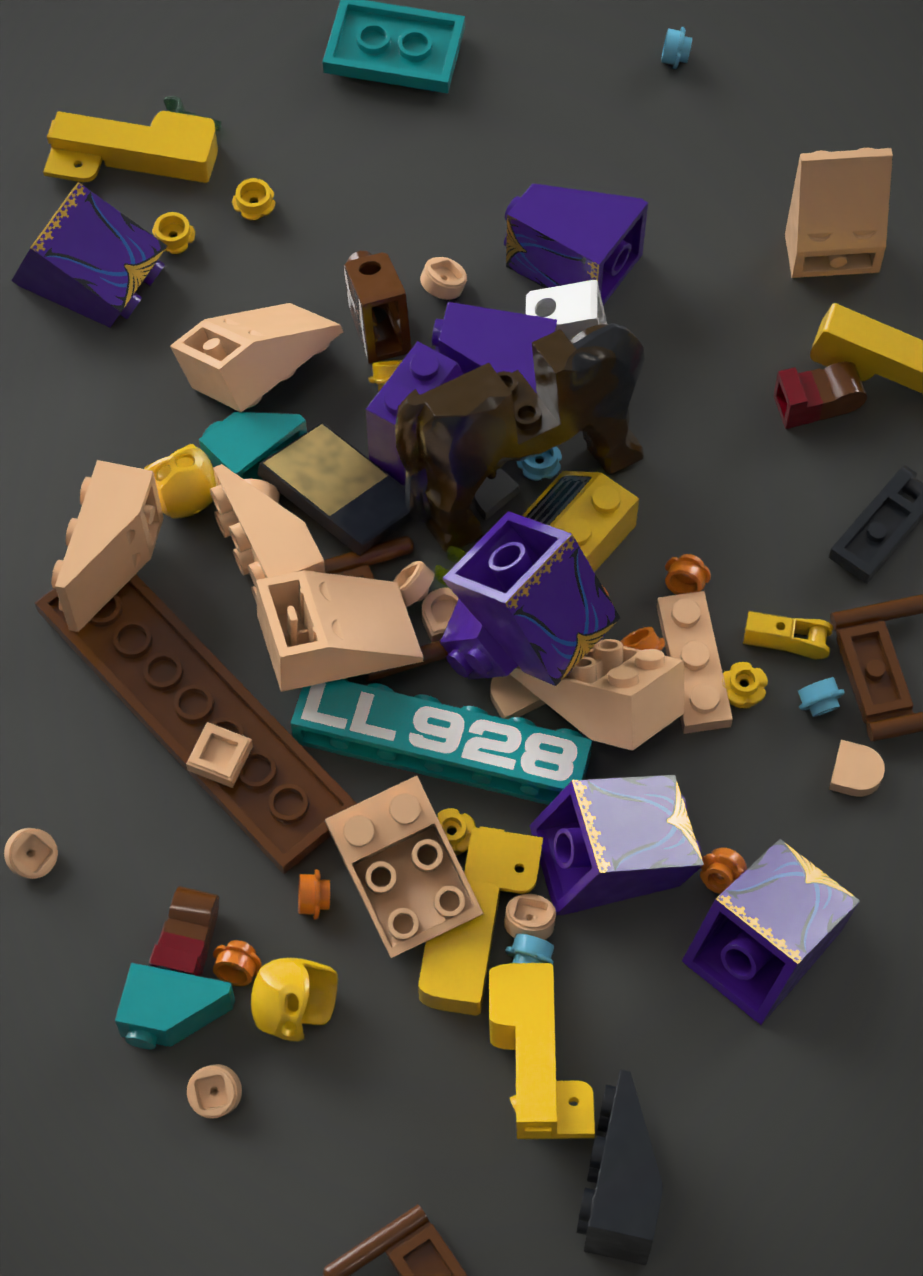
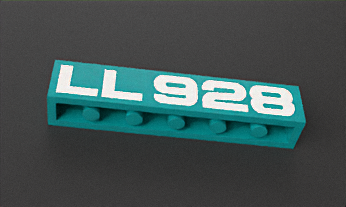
[290,678,592,805]

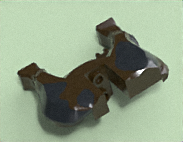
[395,323,645,553]

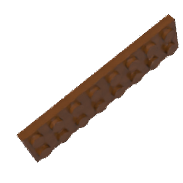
[35,574,357,874]

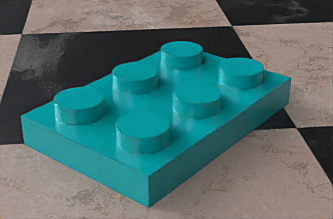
[322,0,465,93]

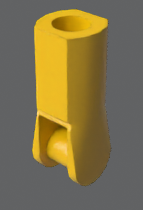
[743,611,833,659]

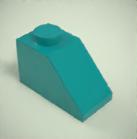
[199,412,307,480]
[115,963,235,1049]

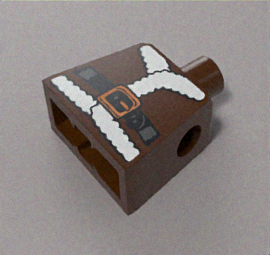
[343,251,412,364]

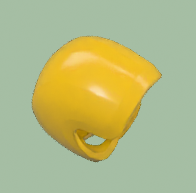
[144,444,216,519]
[251,957,338,1042]

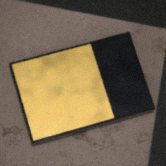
[257,422,413,556]

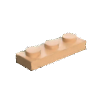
[656,591,733,734]

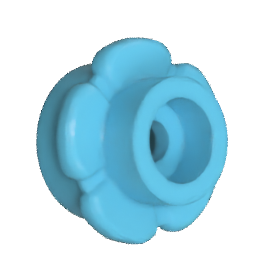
[661,27,692,69]
[516,446,562,481]
[798,677,845,717]
[505,934,554,965]

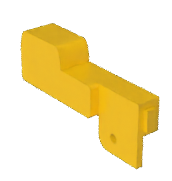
[43,111,218,183]
[810,303,923,394]
[418,826,543,1016]
[489,963,595,1139]

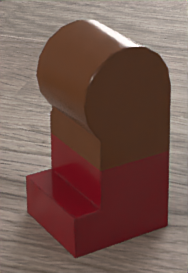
[773,361,867,429]
[149,886,219,977]

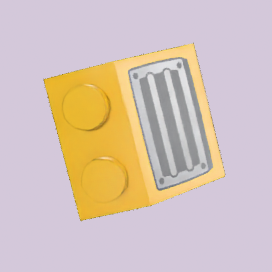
[522,471,639,573]

